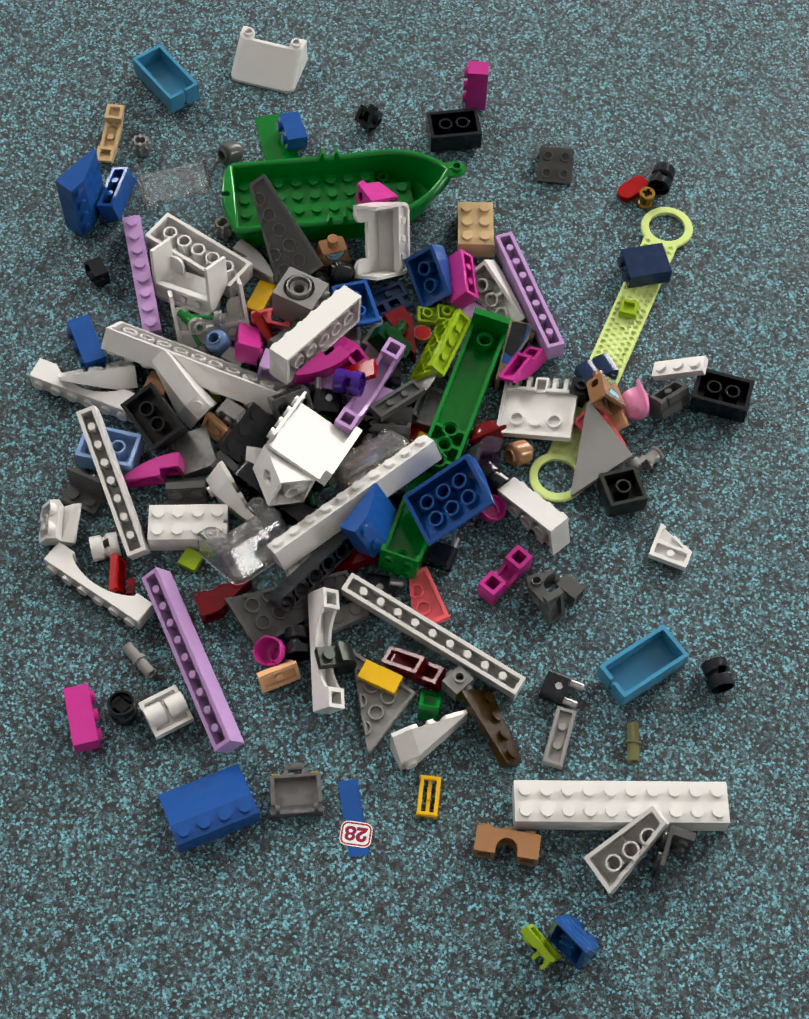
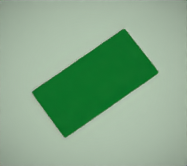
[255,112,299,160]

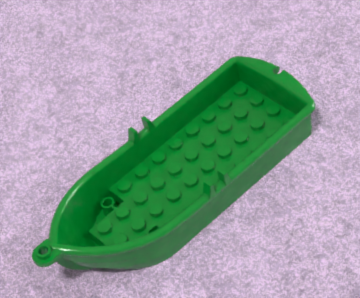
[221,147,465,247]

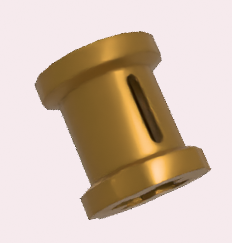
[637,186,655,210]

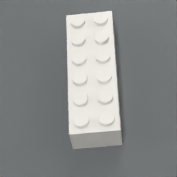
[145,212,253,299]
[269,285,362,385]

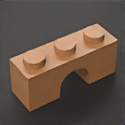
[472,823,541,866]

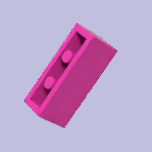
[462,61,489,110]
[448,249,479,309]
[234,322,263,365]
[63,683,103,753]

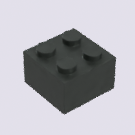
[596,465,648,518]

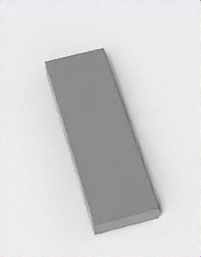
[541,706,577,770]

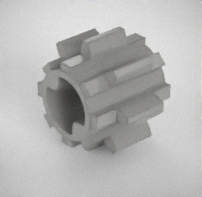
[130,134,152,157]
[212,216,233,240]

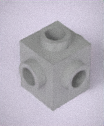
[441,665,474,702]

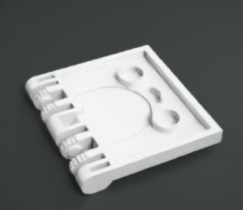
[497,377,578,442]

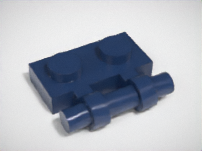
[371,281,414,319]

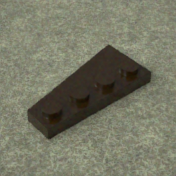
[457,689,522,768]

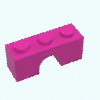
[477,545,533,606]

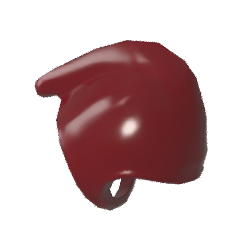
[469,420,507,452]

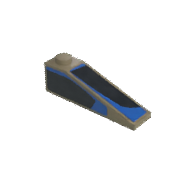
[494,320,535,390]

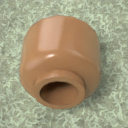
[504,439,534,467]

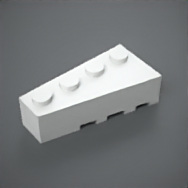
[583,805,669,894]

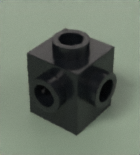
[354,103,383,130]

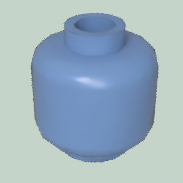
[205,329,232,357]

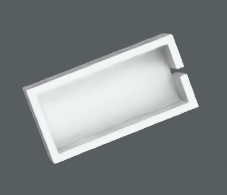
[147,504,229,551]

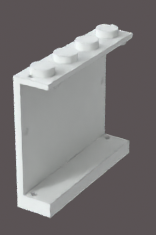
[265,391,363,486]

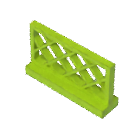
[409,309,472,381]

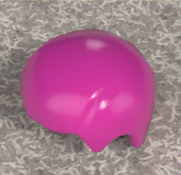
[479,494,506,523]
[253,635,286,667]

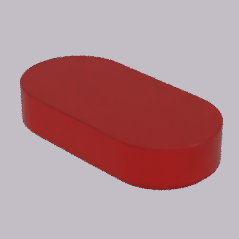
[617,176,648,202]

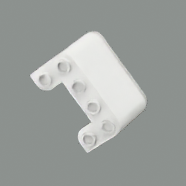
[353,202,410,281]

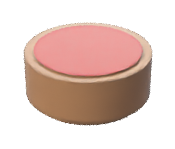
[414,325,431,344]

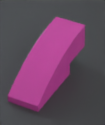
[292,345,350,385]
[498,345,547,383]
[123,452,185,489]

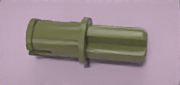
[625,722,641,764]

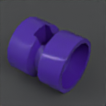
[332,368,366,397]

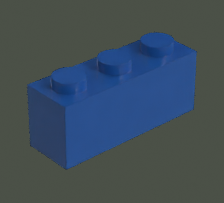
[96,167,135,221]
[66,314,107,372]

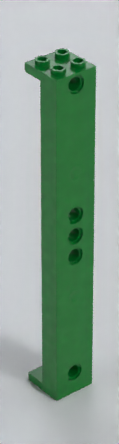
[378,307,511,580]

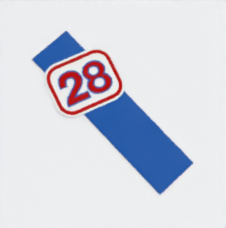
[338,779,373,858]

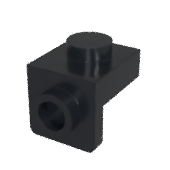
[569,376,590,408]

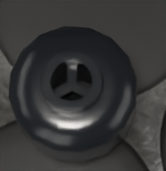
[327,260,355,284]

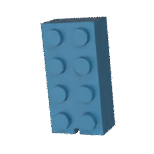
[132,44,200,113]
[596,624,689,707]

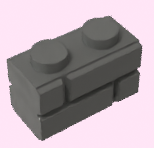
[649,380,690,420]

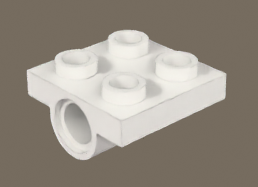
[138,685,194,740]

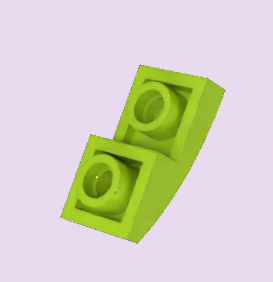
[416,304,455,326]

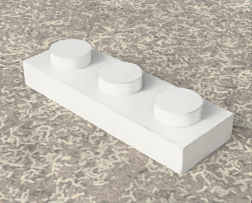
[651,355,708,381]

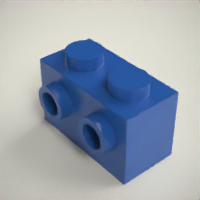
[276,111,308,151]

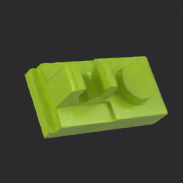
[520,923,562,970]

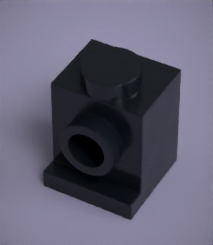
[83,256,111,288]

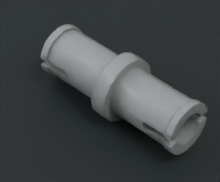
[122,642,157,679]

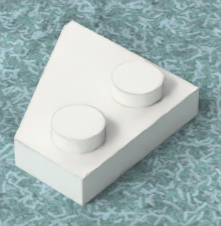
[648,524,692,571]

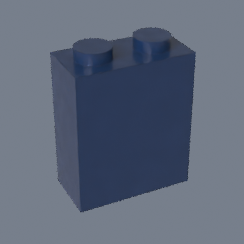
[617,243,672,288]

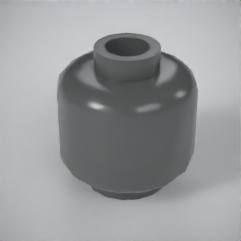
[217,140,244,165]

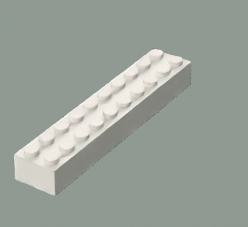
[101,321,290,415]
[512,780,730,831]

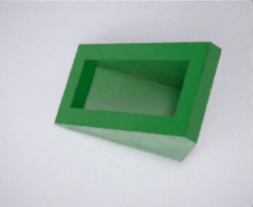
[417,690,442,722]

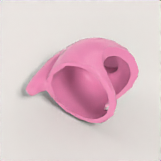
[622,379,650,421]

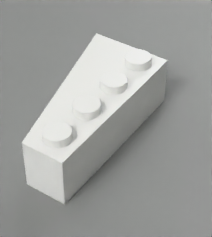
[497,477,570,556]

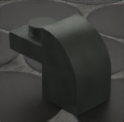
[314,641,357,675]

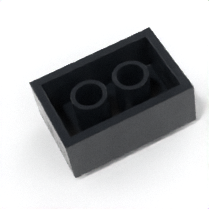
[426,108,482,152]
[688,369,755,423]
[120,382,189,454]
[214,402,277,466]

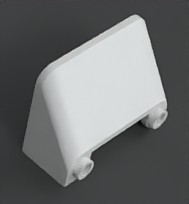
[231,26,308,93]

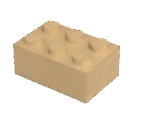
[457,202,494,258]

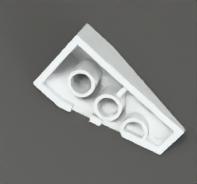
[474,260,525,325]
[151,348,217,429]
[57,360,138,391]
[206,461,266,538]
[390,709,468,771]

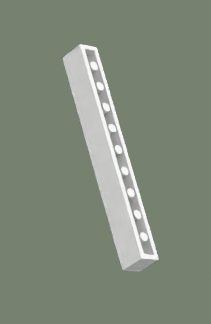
[266,434,442,571]
[341,573,526,700]

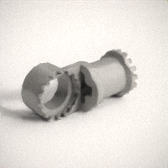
[626,446,664,473]

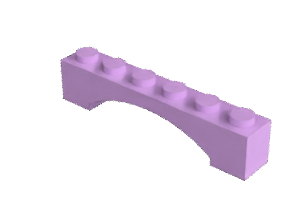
[334,337,406,435]

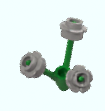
[177,309,225,354]

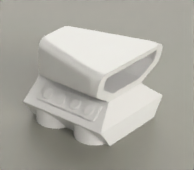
[39,499,82,547]

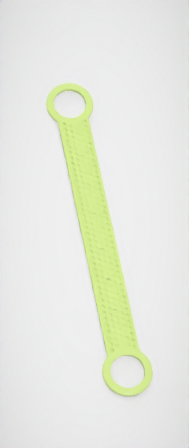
[529,207,693,502]

